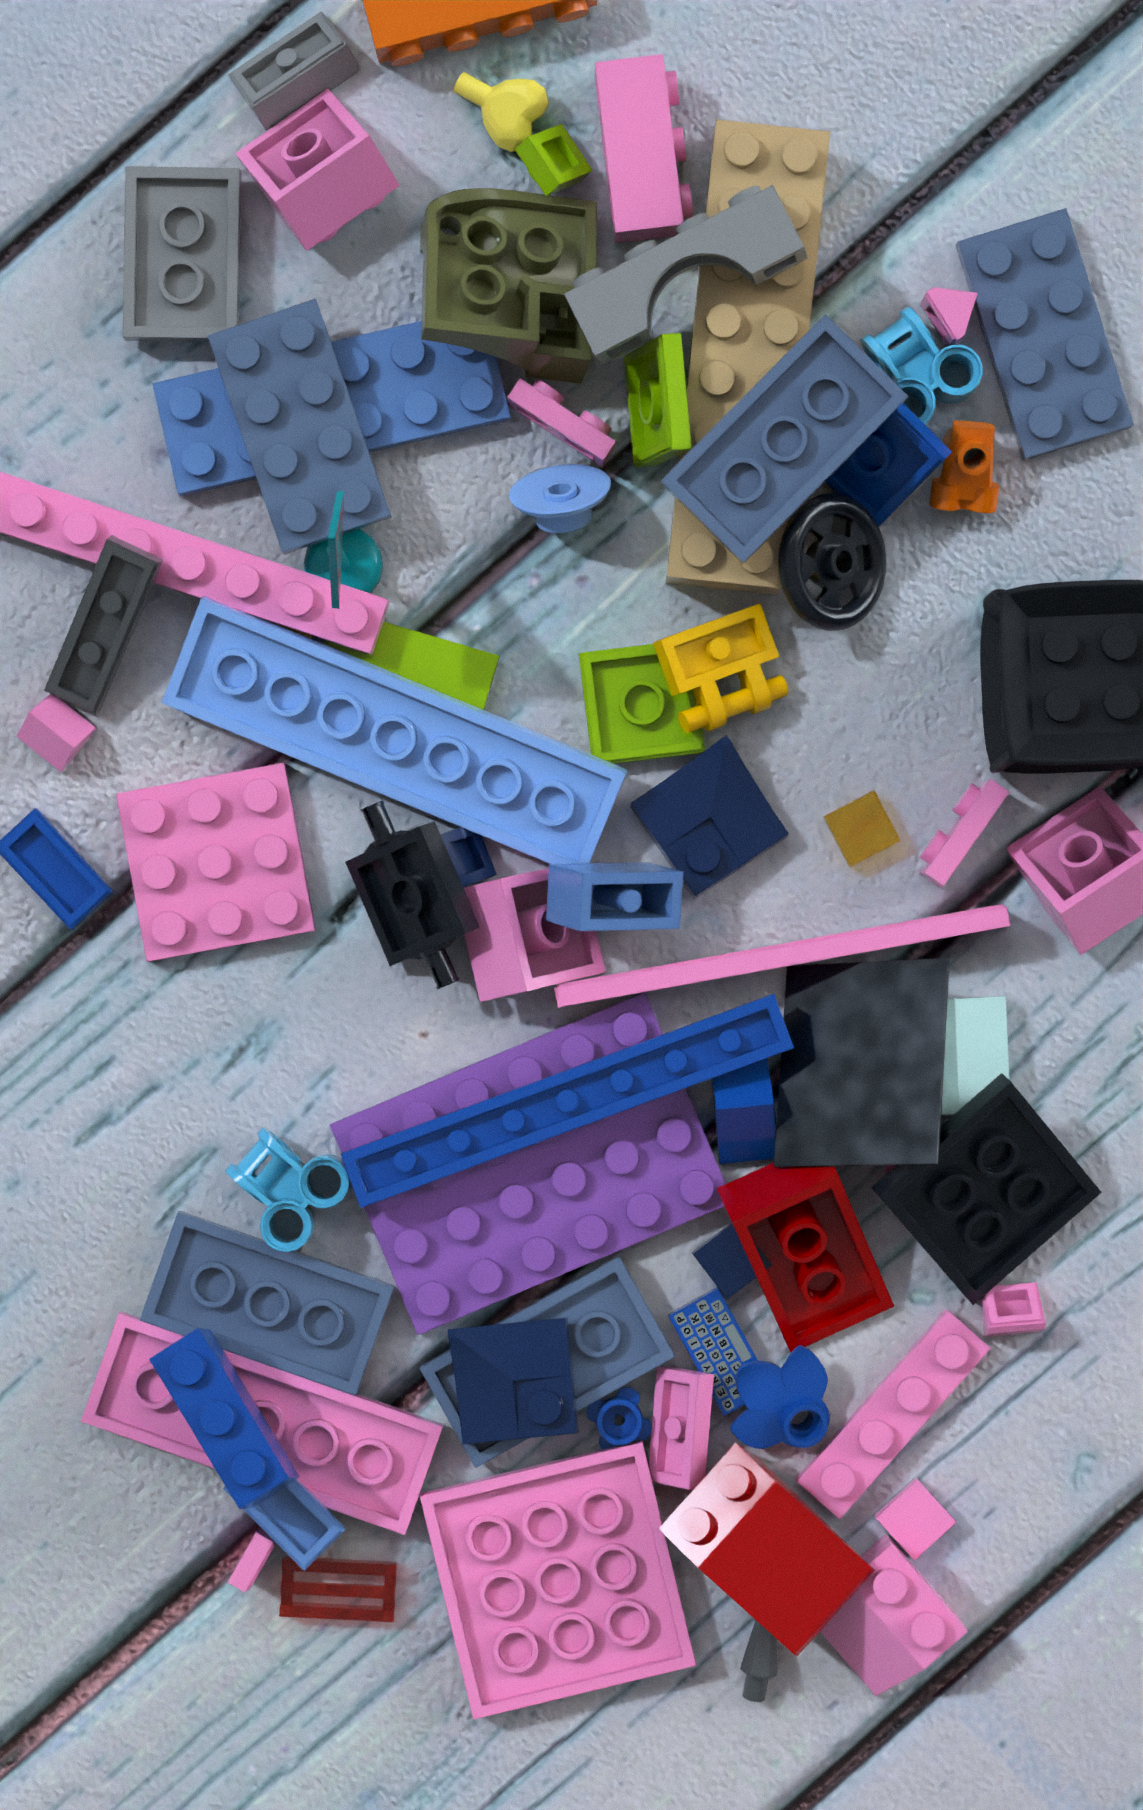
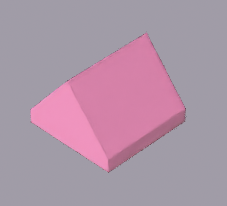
[921,287,978,347]
[16,694,97,772]
[981,1282,1046,1337]

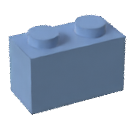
[546,862,683,931]

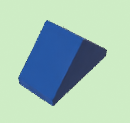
[711,1058,776,1164]

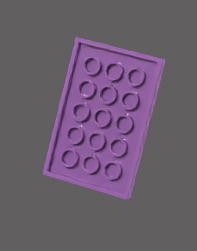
[330,992,726,1335]

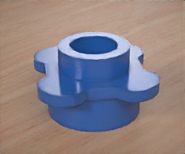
[586,1387,652,1450]

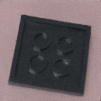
[871,1073,1102,1305]

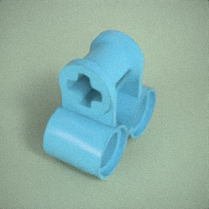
[860,307,983,425]
[225,1127,352,1252]

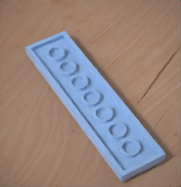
[161,596,628,864]

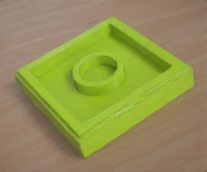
[624,333,692,468]
[578,644,705,764]

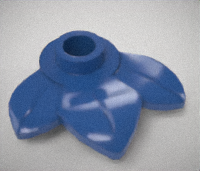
[730,1345,830,1449]

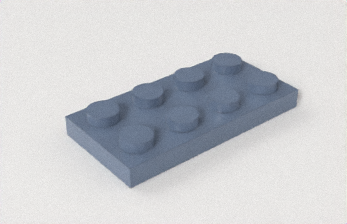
[956,208,1134,461]
[207,298,392,555]
[661,314,908,564]
[140,1211,395,1396]
[420,1255,675,1468]

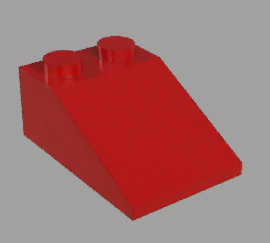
[716,1162,895,1353]
[658,1443,875,1656]

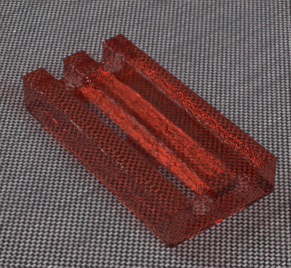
[279,1556,397,1622]

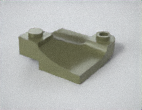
[420,188,597,384]

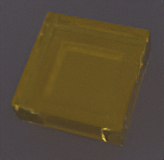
[823,790,901,867]

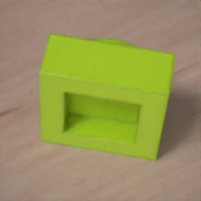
[515,124,593,196]

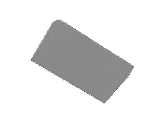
[228,11,359,130]

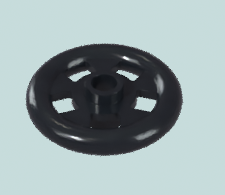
[778,493,887,631]

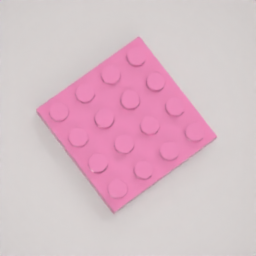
[420,1440,696,1720]

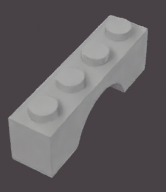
[564,185,808,366]

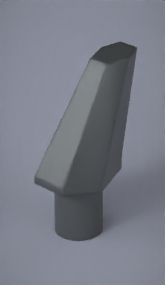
[740,1620,778,1702]

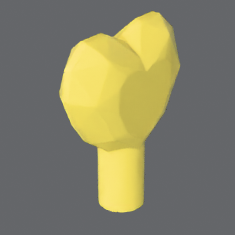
[453,72,549,152]

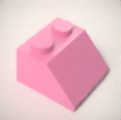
[235,88,400,251]
[1006,786,1143,955]
[464,868,606,1002]
[820,1534,968,1696]

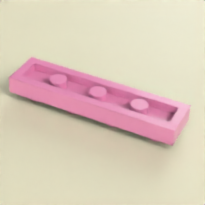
[796,1309,991,1519]

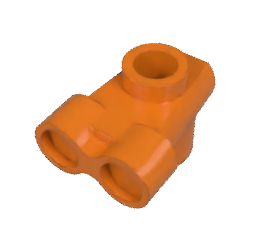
[929,420,1000,513]

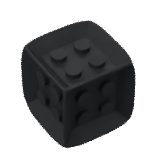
[980,580,1143,774]

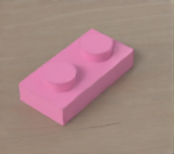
[507,378,616,468]
[920,779,1010,887]
[648,1366,714,1490]

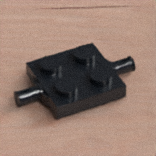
[345,800,480,990]

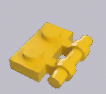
[653,603,789,733]

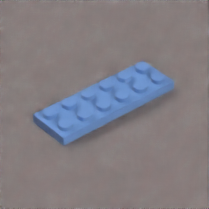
[152,321,511,497]

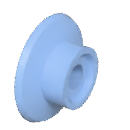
[509,464,611,533]

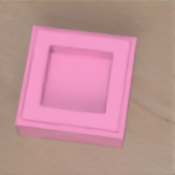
[874,1477,956,1561]
[228,1526,276,1592]

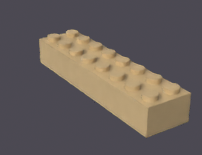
[665,119,831,595]

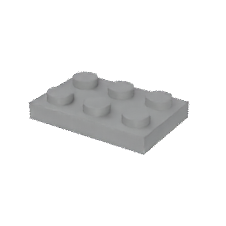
[123,166,242,342]

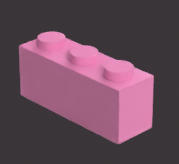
[594,54,693,244]

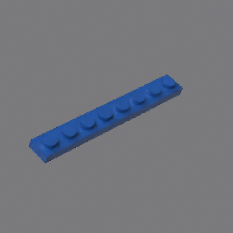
[341,994,794,1208]

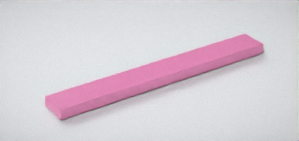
[554,904,1011,1008]

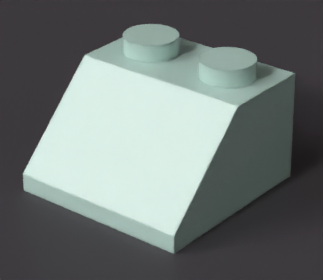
[941,996,1009,1115]

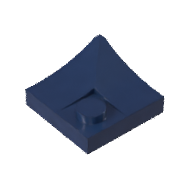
[630,735,789,900]
[448,1317,579,1444]

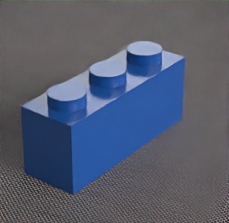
[149,1328,300,1509]

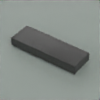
[44,535,163,715]

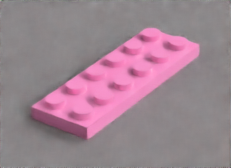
[81,1311,444,1535]

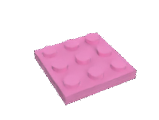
[116,763,316,962]

